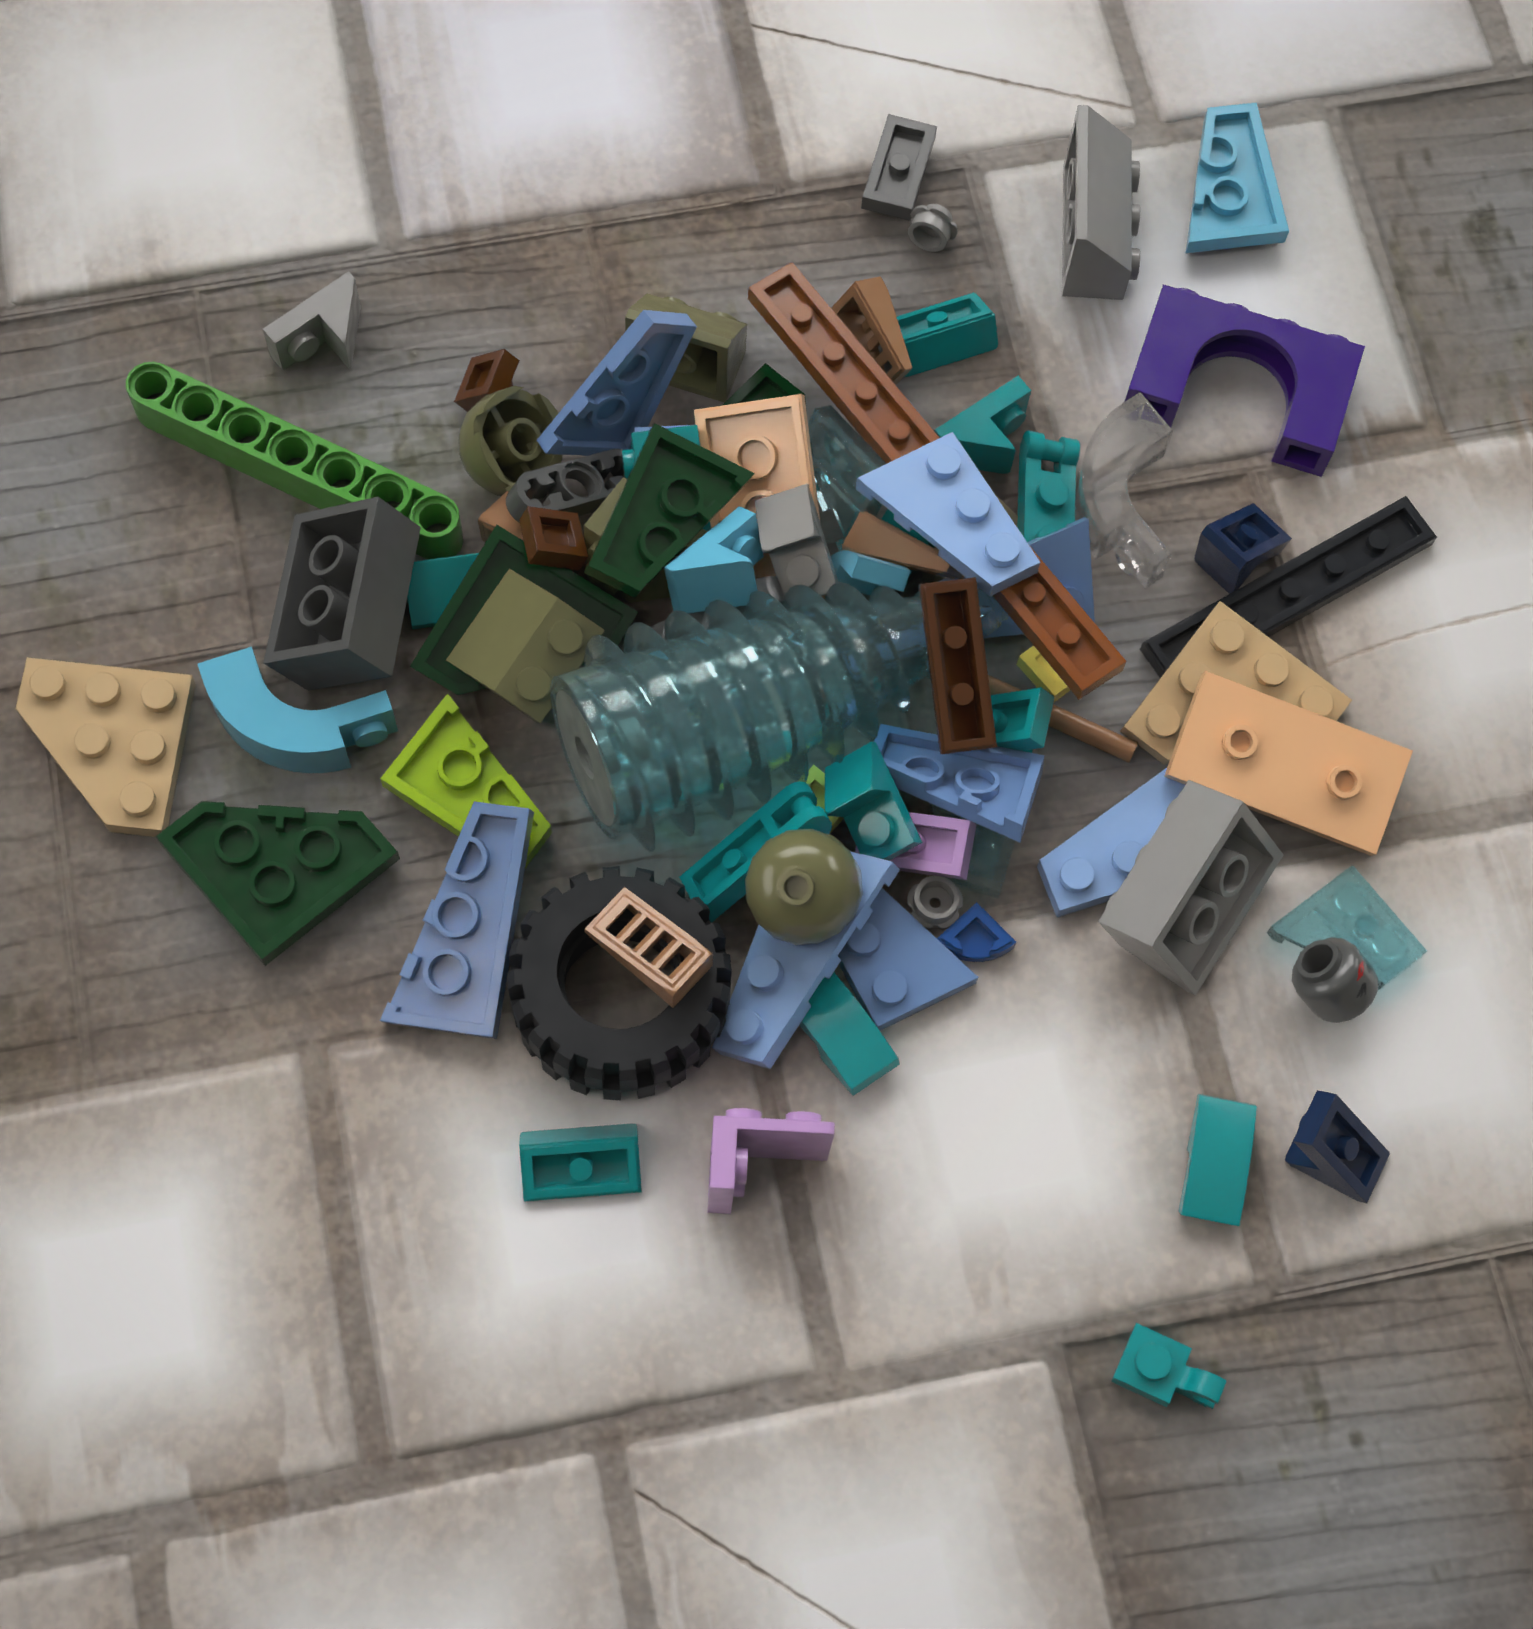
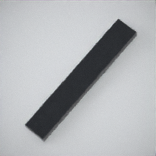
[1140,496,1437,678]

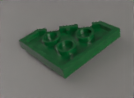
[410,524,638,695]
[156,801,400,966]

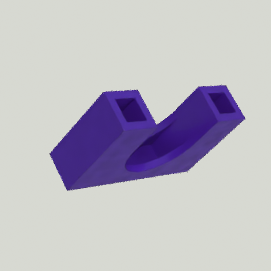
[1120,284,1365,477]

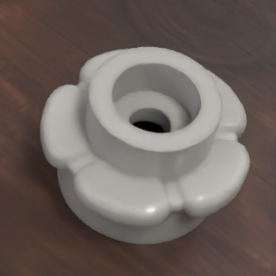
[908,204,958,252]
[907,876,963,929]

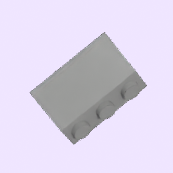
[1062,105,1140,300]
[1098,780,1284,996]

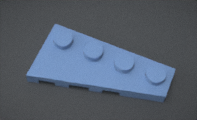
[380,801,534,1039]

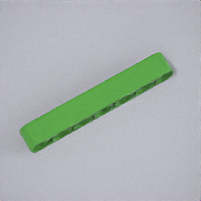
[126,361,463,560]

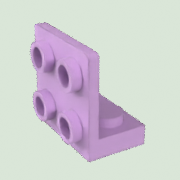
[707,1108,835,1214]

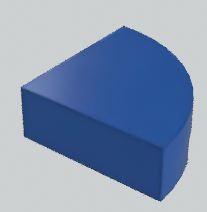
[937,902,1016,962]

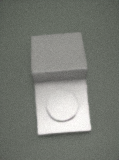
[263,271,361,370]
[755,484,841,607]

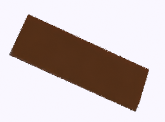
[919,577,997,754]

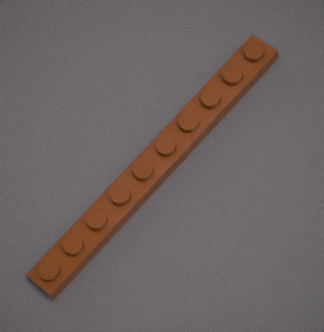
[748,262,1127,700]

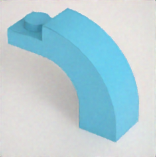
[197,646,398,773]

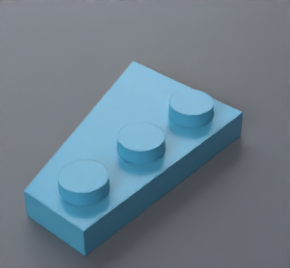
[1185,102,1289,254]

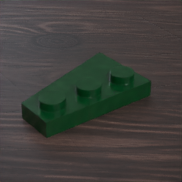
[584,423,755,598]

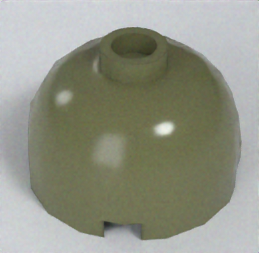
[458,386,562,496]
[745,829,863,945]

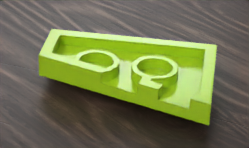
[380,693,552,868]

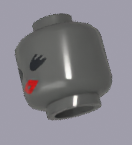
[1292,937,1378,1023]

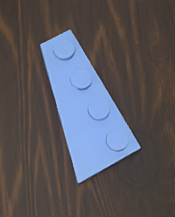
[712,851,900,1069]

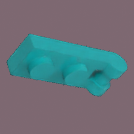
[1017,430,1080,542]
[679,781,832,923]

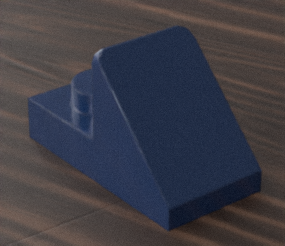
[1194,503,1292,594]
[1285,1090,1390,1203]

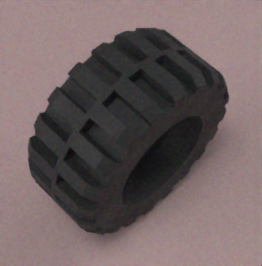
[507,866,732,1100]

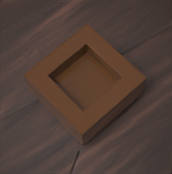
[454,349,520,412]
[519,506,588,570]

